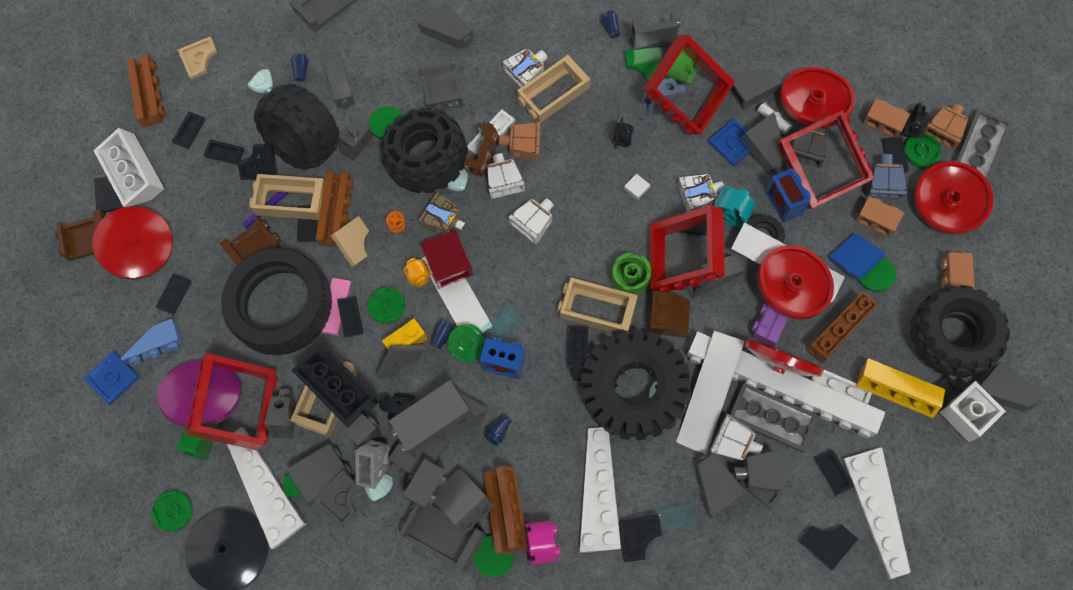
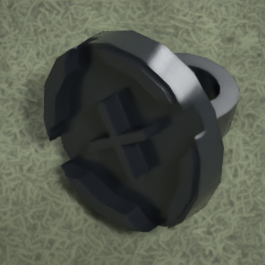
[379,393,419,428]

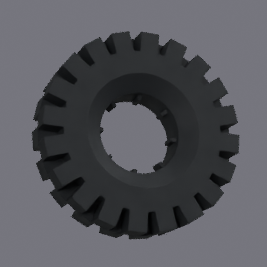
[581,330,691,441]

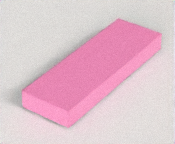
[321,278,352,336]

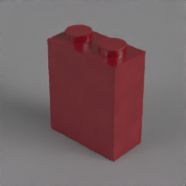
[420,230,474,289]

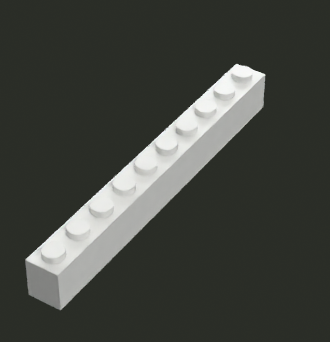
[687,331,885,438]

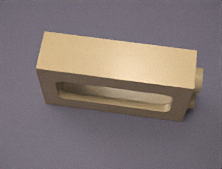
[517,55,591,123]
[249,174,325,220]
[558,278,638,333]
[290,361,358,437]

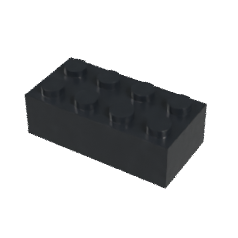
[291,343,379,428]

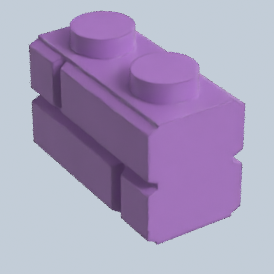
[751,304,789,347]

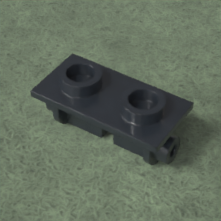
[904,102,928,139]
[613,117,633,149]

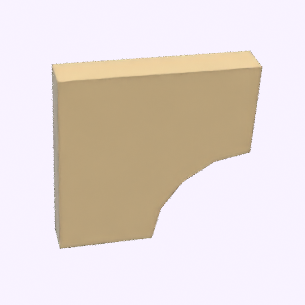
[178,36,218,80]
[330,216,369,267]

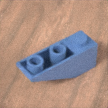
[121,319,184,366]

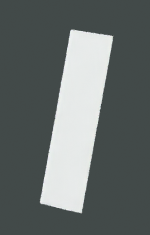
[731,222,845,302]
[421,257,493,332]
[676,331,745,454]

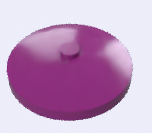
[157,360,241,428]

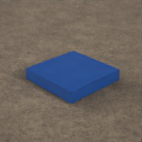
[708,118,750,167]
[829,233,885,281]
[84,351,140,405]

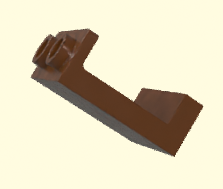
[464,122,500,178]
[55,210,106,262]
[219,217,281,266]

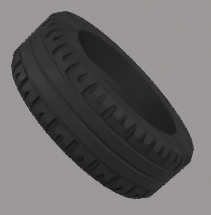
[221,248,332,356]

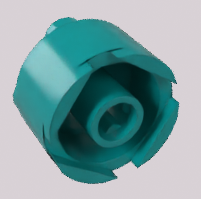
[713,186,756,228]

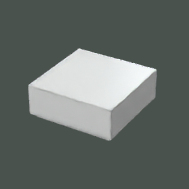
[624,174,650,200]

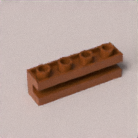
[126,54,165,128]
[316,171,354,247]
[807,292,878,364]
[484,466,528,555]

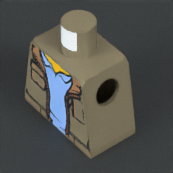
[418,192,467,234]

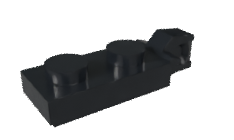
[568,327,589,381]

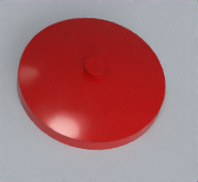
[780,67,855,128]
[914,161,993,235]
[92,207,173,280]
[757,245,834,320]
[744,338,824,377]

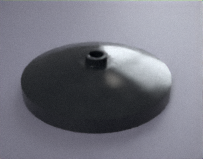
[185,509,269,590]

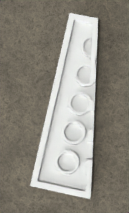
[227,427,306,549]
[580,427,621,553]
[843,447,910,579]

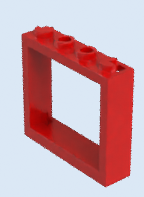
[643,35,735,135]
[776,110,874,209]
[650,205,725,292]
[185,353,277,450]

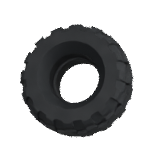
[254,84,339,170]
[380,107,468,193]
[910,285,1010,378]

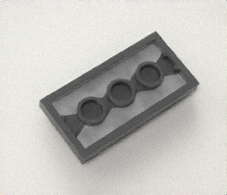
[956,108,1014,183]
[730,383,819,453]

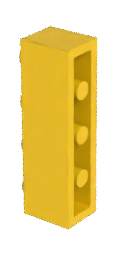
[856,358,945,418]

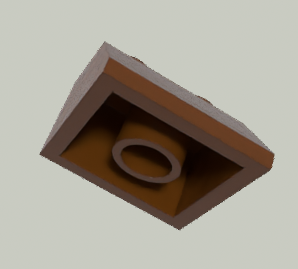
[649,291,690,338]

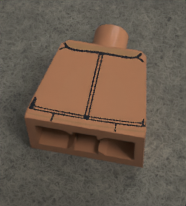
[924,104,968,150]
[499,122,541,161]

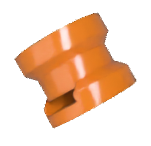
[386,211,406,233]

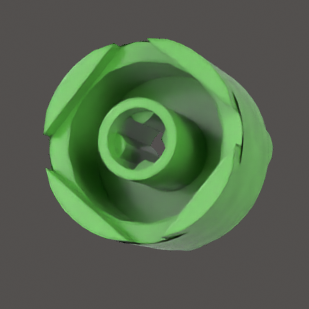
[665,50,698,84]
[612,253,651,295]

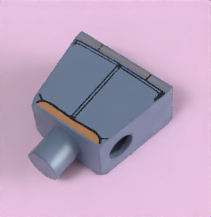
[641,78,686,116]
[866,154,907,198]

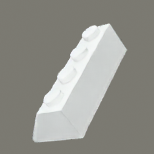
[93,128,164,207]

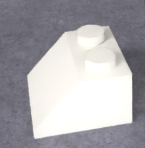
[939,381,1006,442]

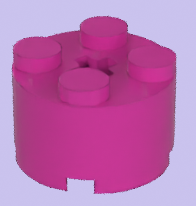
[524,520,560,566]

